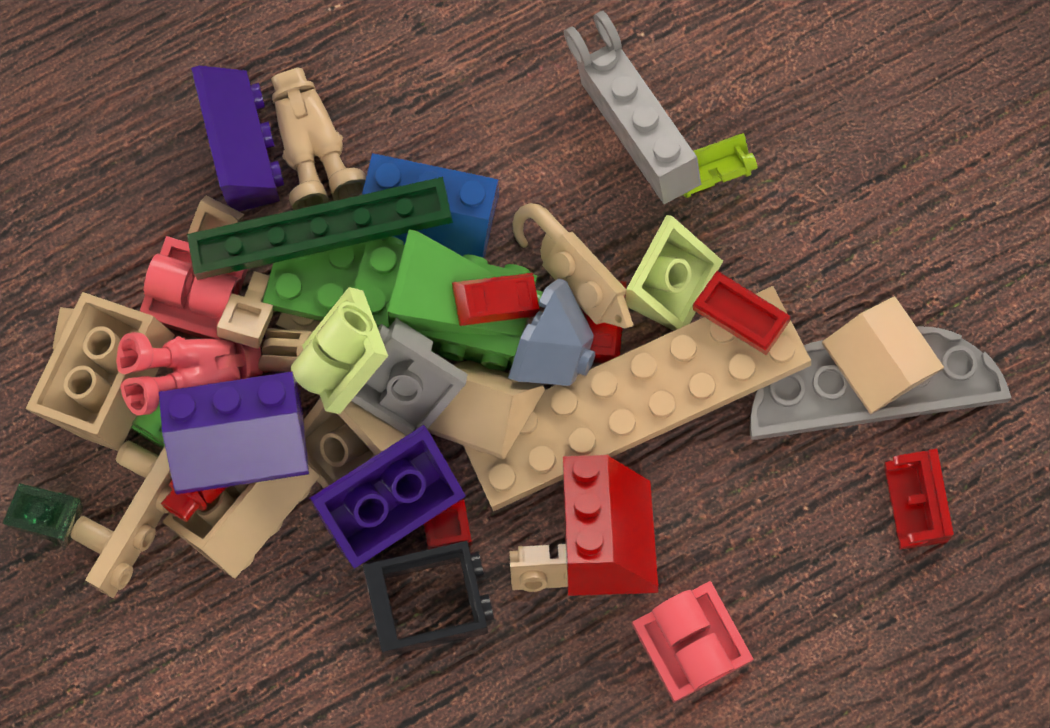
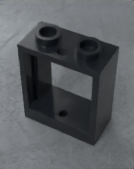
[363,541,495,658]

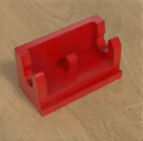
[884,449,954,550]

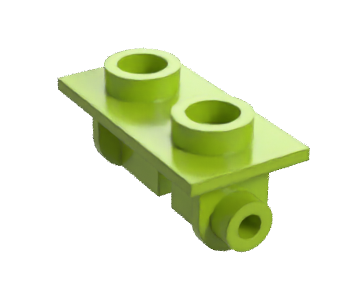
[681,133,758,198]

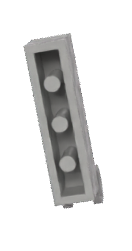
[564,10,701,204]

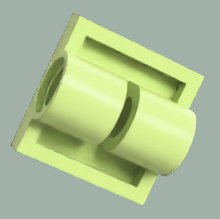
[291,287,388,414]

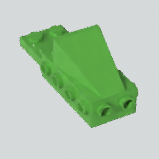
[263,229,543,371]

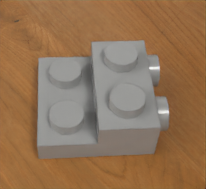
[351,318,468,435]

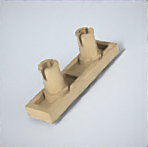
[71,440,172,598]

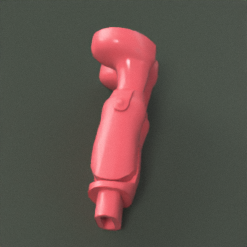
[116,332,263,415]

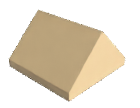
[428,360,545,459]

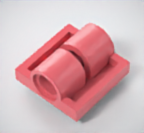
[140,236,248,339]
[632,581,754,703]

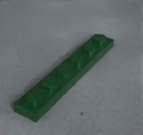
[187,177,453,280]

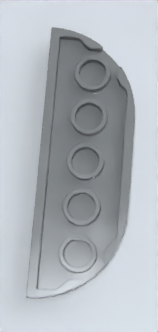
[750,326,1011,440]

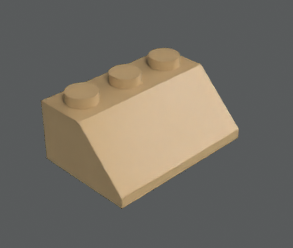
[26,292,175,451]
[163,465,320,579]

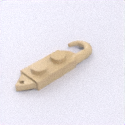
[512,203,633,328]

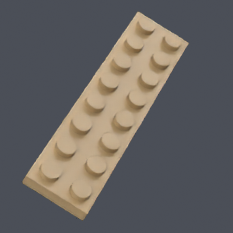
[463,286,811,511]

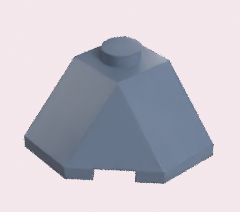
[508,278,595,386]

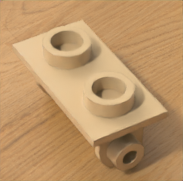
[510,544,568,592]

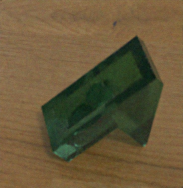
[2,483,83,548]

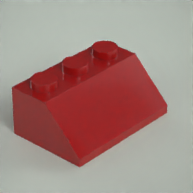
[563,455,659,596]

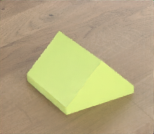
[625,215,723,331]

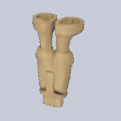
[271,68,366,210]

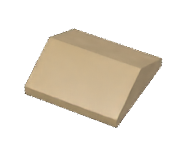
[822,296,944,415]

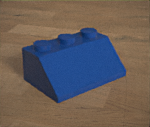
[362,153,499,259]

